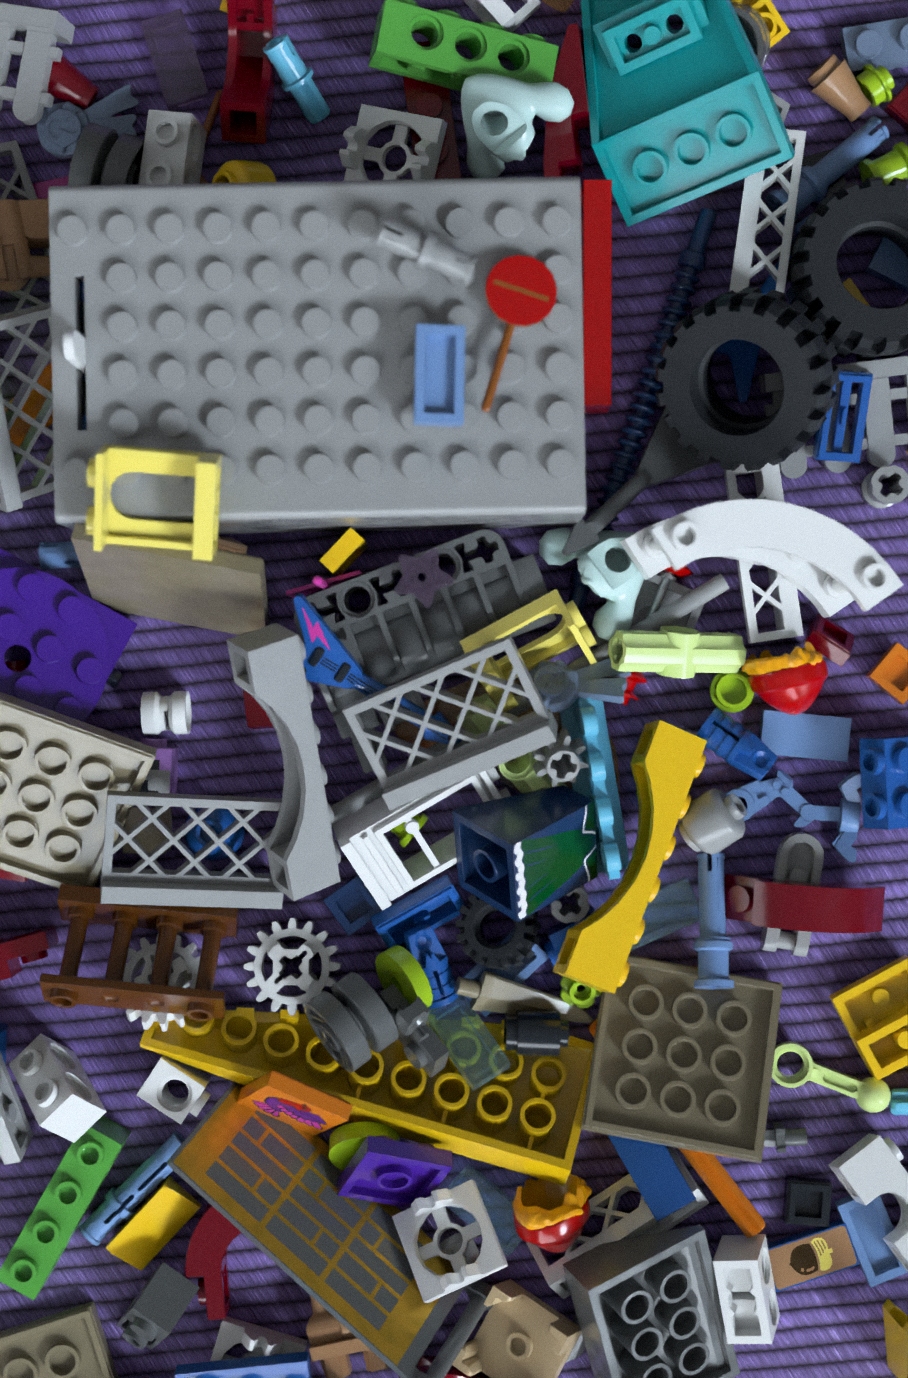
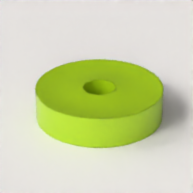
[375,945,433,1008]
[329,1121,400,1170]

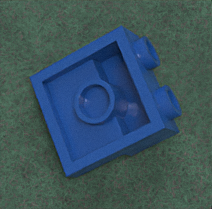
[859,735,908,830]

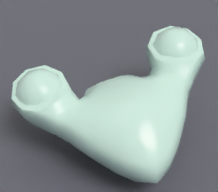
[461,74,574,178]
[539,527,644,641]

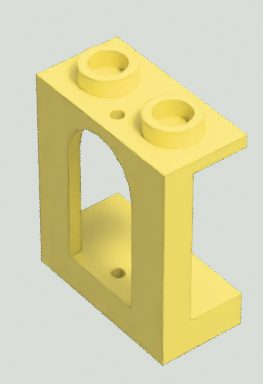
[86,444,222,561]
[459,589,597,712]

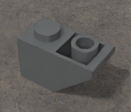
[116,1262,200,1350]

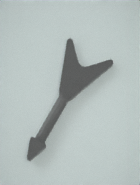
[562,405,721,556]

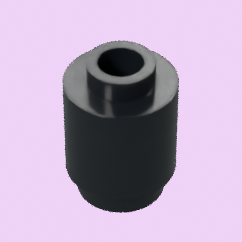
[504,1010,569,1056]

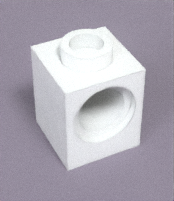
[137,1056,211,1125]

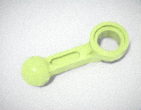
[772,1041,891,1113]

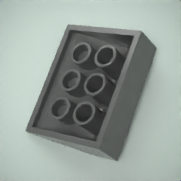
[562,1225,740,1378]

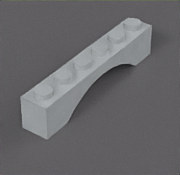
[227,623,341,901]

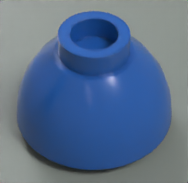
[184,808,245,861]

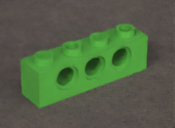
[368,0,559,92]
[0,1116,132,1301]

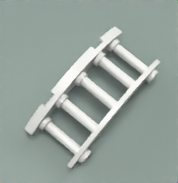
[620,499,904,618]

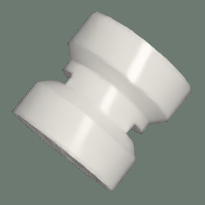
[140,691,192,735]

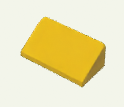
[105,1176,201,1271]

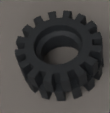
[456,894,541,971]

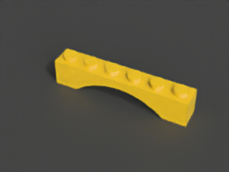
[552,720,707,994]

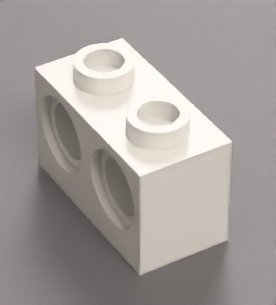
[138,110,207,185]
[9,1034,106,1143]
[713,1234,780,1344]

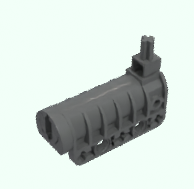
[294,529,556,774]

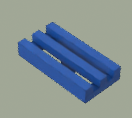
[812,369,873,463]
[370,874,467,948]

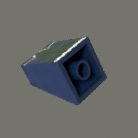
[452,785,598,922]

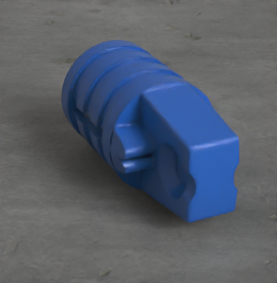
[696,707,777,780]
[404,923,459,1009]

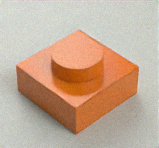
[866,642,908,704]

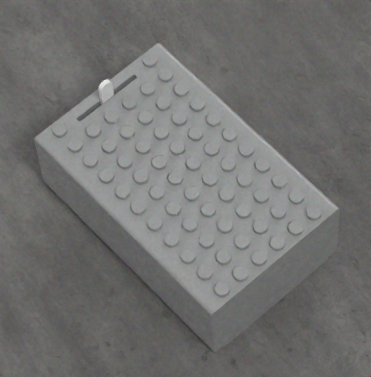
[49,177,586,534]

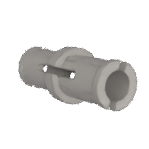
[376,216,479,286]

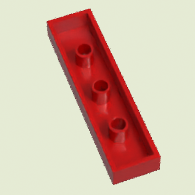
[580,180,612,413]

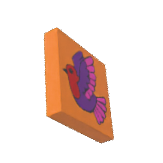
[237,1070,353,1136]

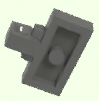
[379,984,449,1078]

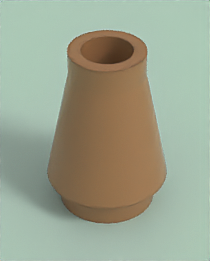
[806,53,871,122]

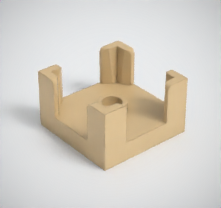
[452,1279,581,1378]

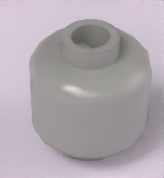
[679,789,747,854]

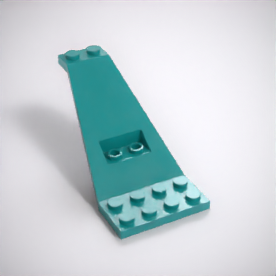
[581,0,795,227]

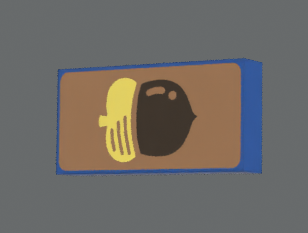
[767,1219,859,1292]

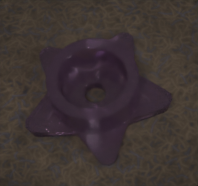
[394,548,454,608]

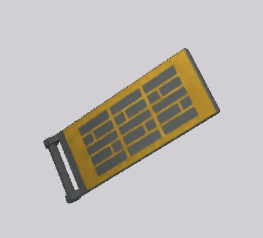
[167,1082,493,1378]

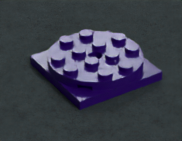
[0,548,137,722]

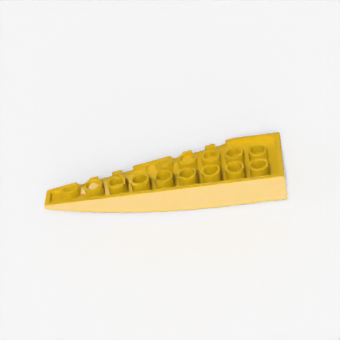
[139,1007,594,1186]

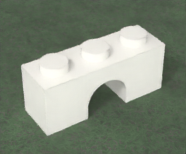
[828,1133,908,1272]

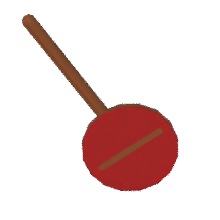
[481,255,557,412]

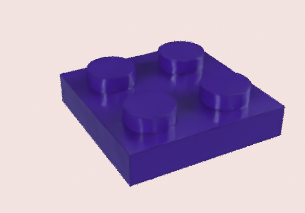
[337,1135,453,1208]

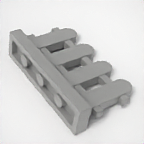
[0,2,75,125]
[758,356,908,479]

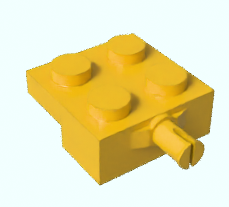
[828,955,908,1081]

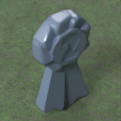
[36,84,139,159]
[526,658,631,712]

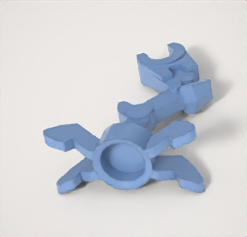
[726,770,861,863]

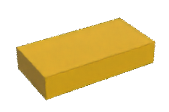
[319,527,368,576]

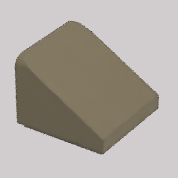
[123,807,172,854]

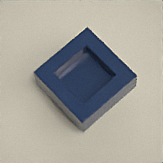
[323,875,382,936]

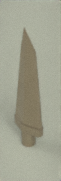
[454,971,594,1023]

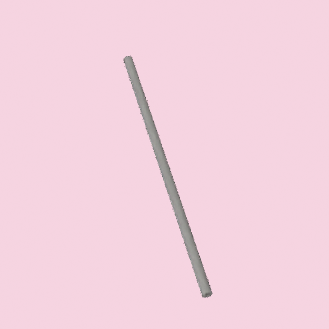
[331,574,729,826]

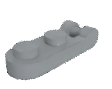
[760,832,824,957]

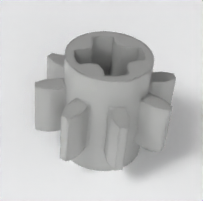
[531,727,588,787]

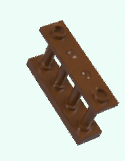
[39,884,239,1021]

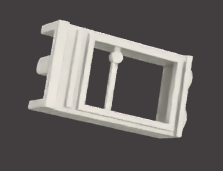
[332,767,511,911]

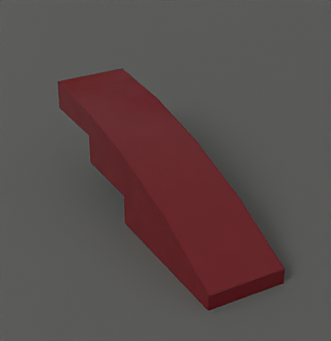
[543,23,590,177]

